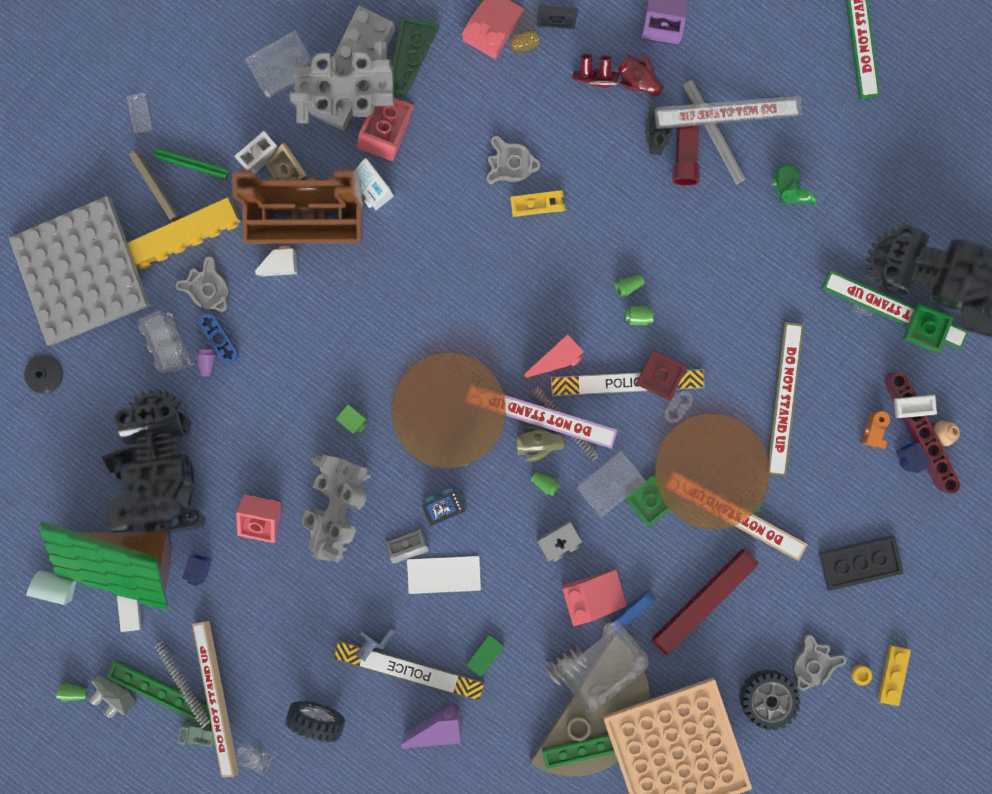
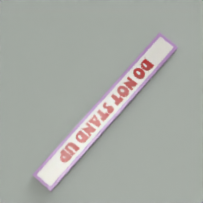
[465,384,618,449]

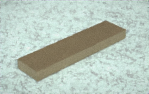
[128,151,181,222]

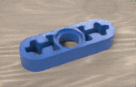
[199,313,239,363]
[607,590,655,634]

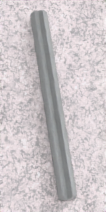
[683,80,745,184]

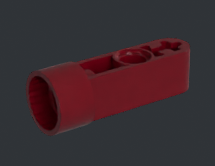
[672,123,700,186]

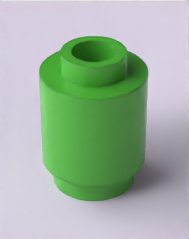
[625,306,654,325]

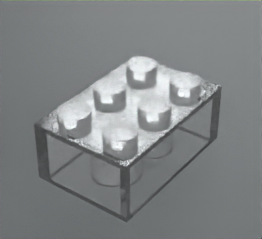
[245,31,312,99]
[138,310,194,375]
[575,450,646,518]

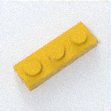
[878,644,911,706]

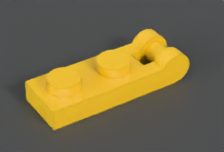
[510,191,566,217]

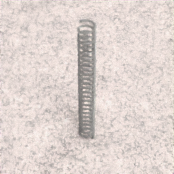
[530,387,599,461]
[155,640,210,729]

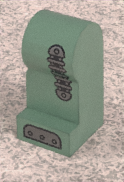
[177,721,215,747]

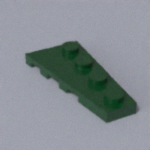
[392,16,440,97]

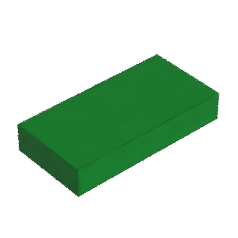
[466,634,504,676]

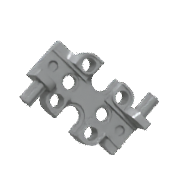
[290,41,394,124]
[302,454,371,563]

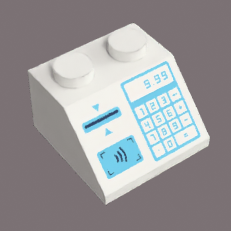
[354,158,394,210]

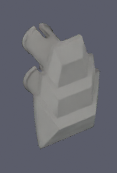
[89,675,136,718]

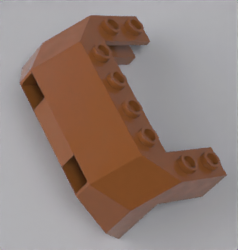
[233,169,363,244]

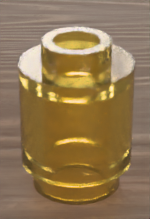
[510,30,540,55]

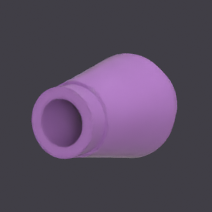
[196,348,216,376]

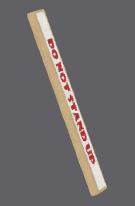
[664,470,808,561]
[192,621,239,777]

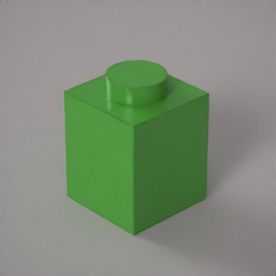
[336,404,368,434]

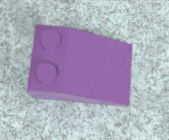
[401,706,462,749]

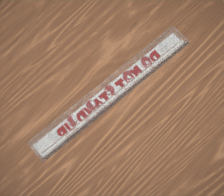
[654,96,803,129]

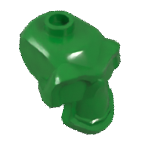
[772,164,817,205]

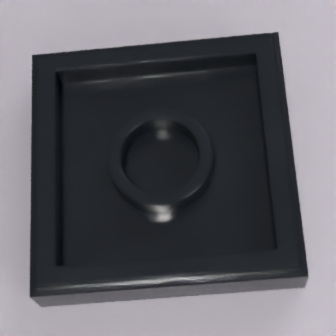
[537,5,578,29]

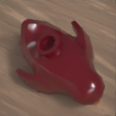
[618,53,664,96]

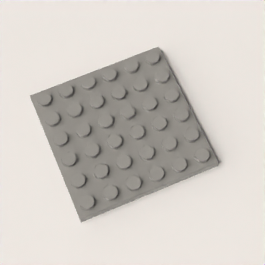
[9,196,150,346]

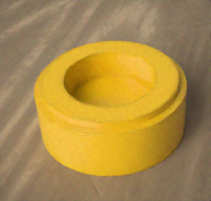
[851,665,872,685]

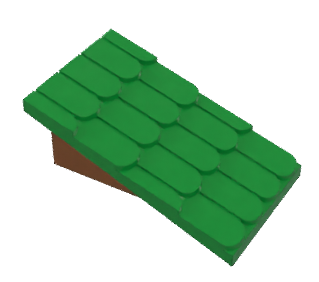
[39,521,172,610]

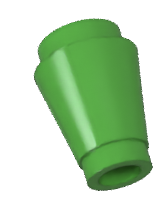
[614,274,644,297]
[531,471,560,496]
[56,682,88,702]

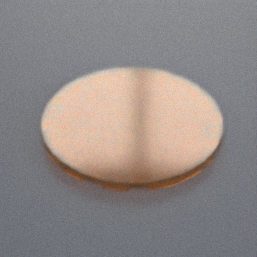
[391,353,506,468]
[655,414,770,529]

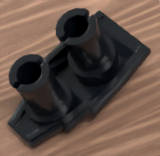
[645,107,673,155]
[102,446,137,479]

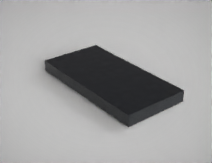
[819,535,904,591]

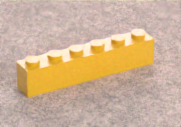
[128,197,242,270]

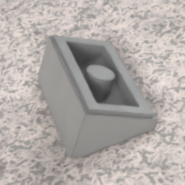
[385,530,429,563]

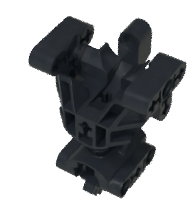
[866,225,992,337]
[108,389,205,534]

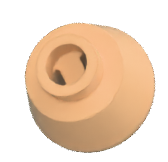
[933,420,960,446]

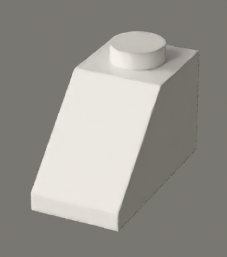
[255,246,298,276]

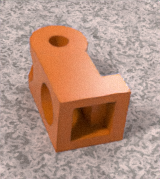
[861,411,890,449]

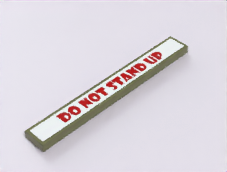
[766,322,804,476]

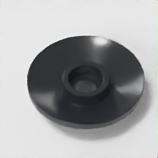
[24,356,63,394]

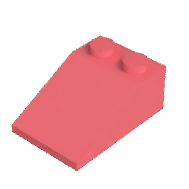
[462,0,524,59]
[357,98,414,162]
[524,335,583,378]
[561,569,627,626]

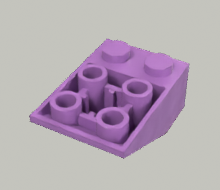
[641,0,687,45]

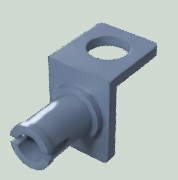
[355,628,395,661]

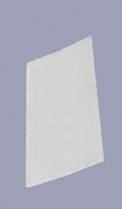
[407,556,481,594]

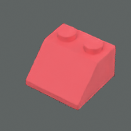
[236,495,281,543]

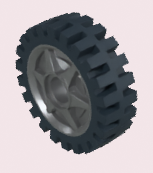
[740,670,800,731]

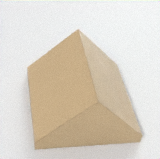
[265,143,309,181]

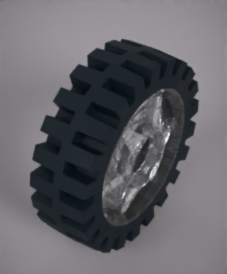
[285,701,346,742]

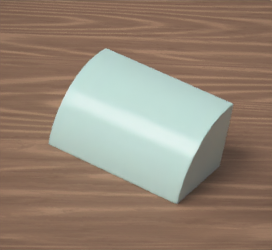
[27,570,77,605]

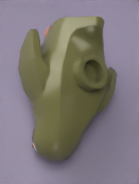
[517,426,566,461]

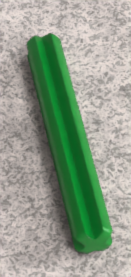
[154,148,229,179]

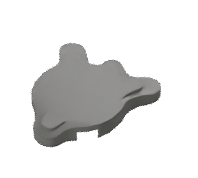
[486,135,540,184]
[175,257,229,312]
[793,634,847,691]

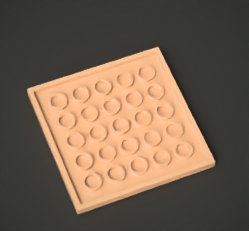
[603,678,752,794]

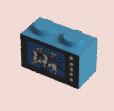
[421,487,466,526]

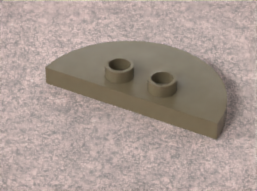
[530,633,650,776]

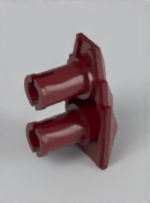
[572,54,620,88]

